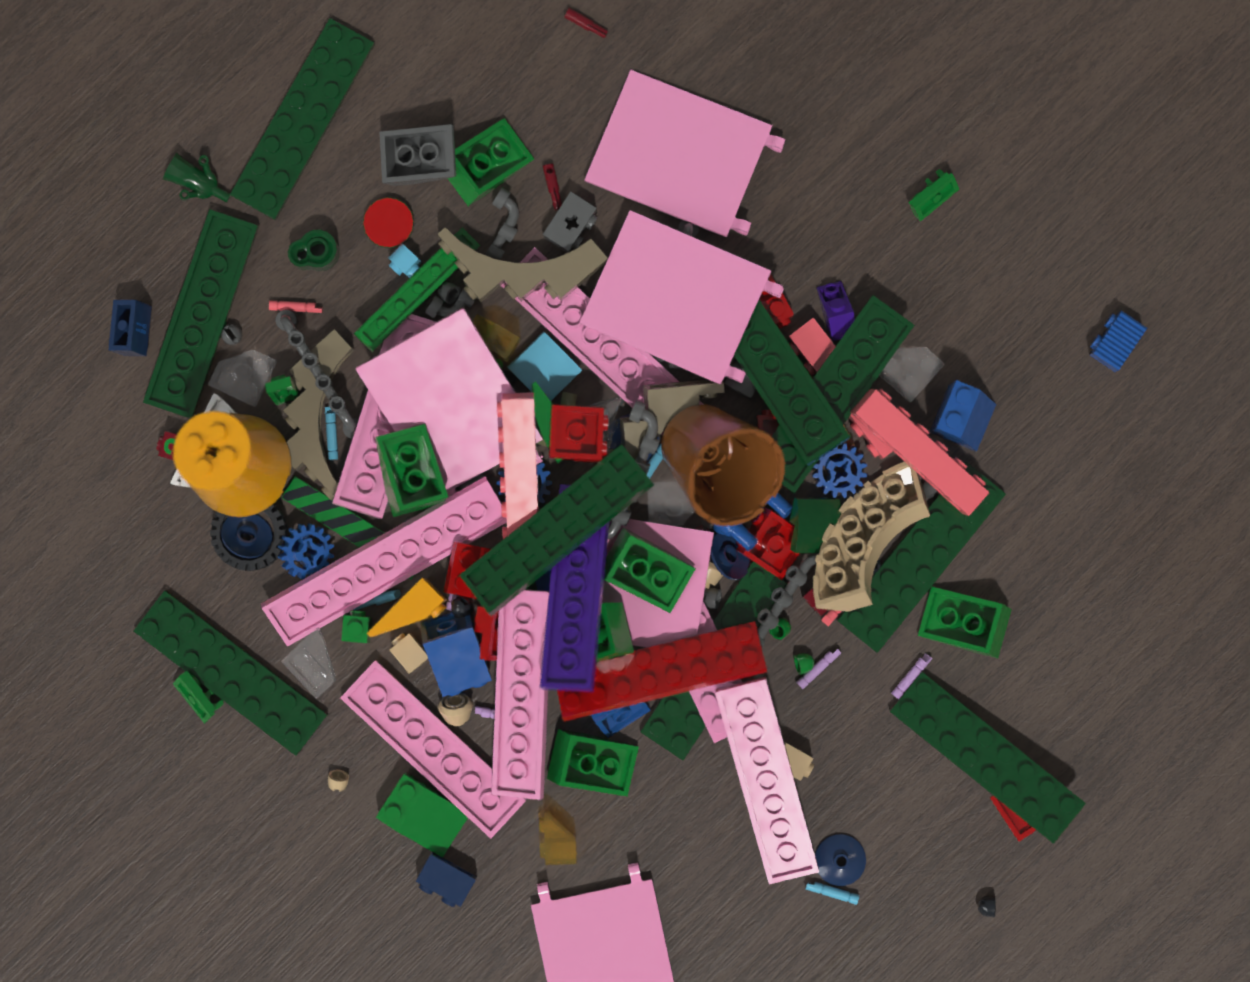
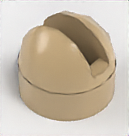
[328,770,349,792]

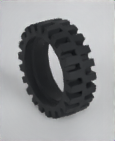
[210,503,288,571]

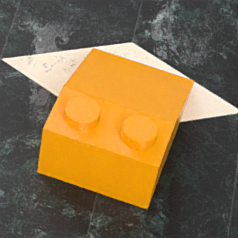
[367,578,448,637]

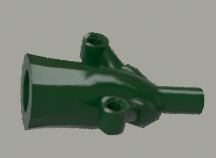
[162,153,231,203]

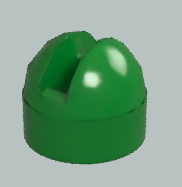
[769,617,791,640]
[794,653,814,675]

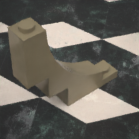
[597,379,724,511]

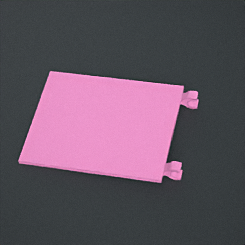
[585,70,785,237]
[580,210,784,385]
[356,308,543,497]
[602,519,714,647]
[531,862,674,982]

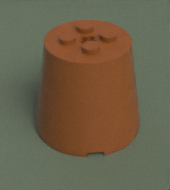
[661,404,785,526]

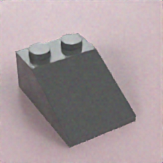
[380,124,456,186]

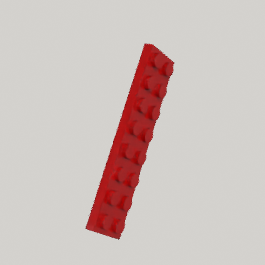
[557,621,767,721]

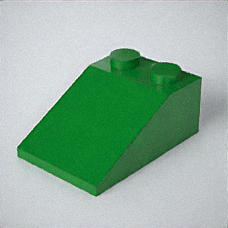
[447,118,534,206]
[375,424,448,517]
[604,528,696,613]
[918,586,1012,659]
[596,602,634,662]
[547,729,639,797]
[375,772,468,857]

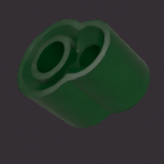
[288,229,340,271]

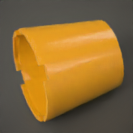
[173,411,291,517]

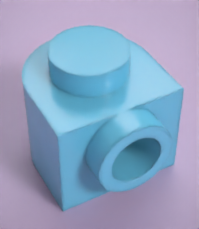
[388,244,422,278]

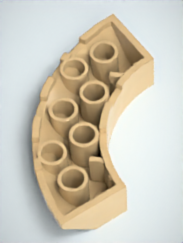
[813,462,930,612]

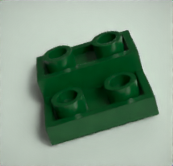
[790,497,841,553]

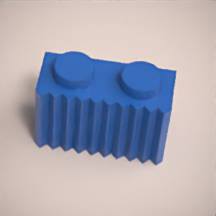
[1090,311,1147,372]

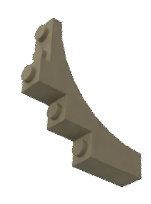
[438,227,608,302]
[283,329,354,500]

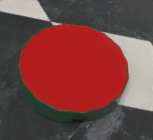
[363,197,414,249]

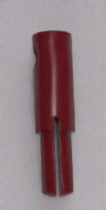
[564,8,608,38]
[542,164,562,210]

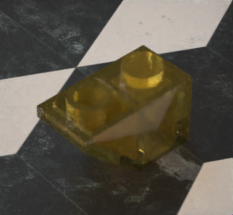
[472,314,521,362]
[539,811,577,865]

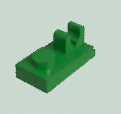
[908,169,960,222]
[265,374,300,406]
[173,671,224,724]

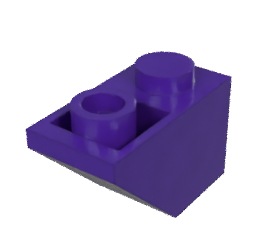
[816,281,855,342]

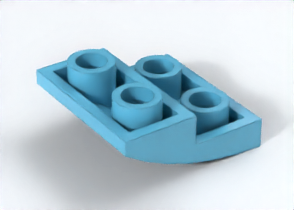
[507,331,582,401]

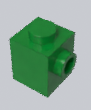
[341,610,372,643]

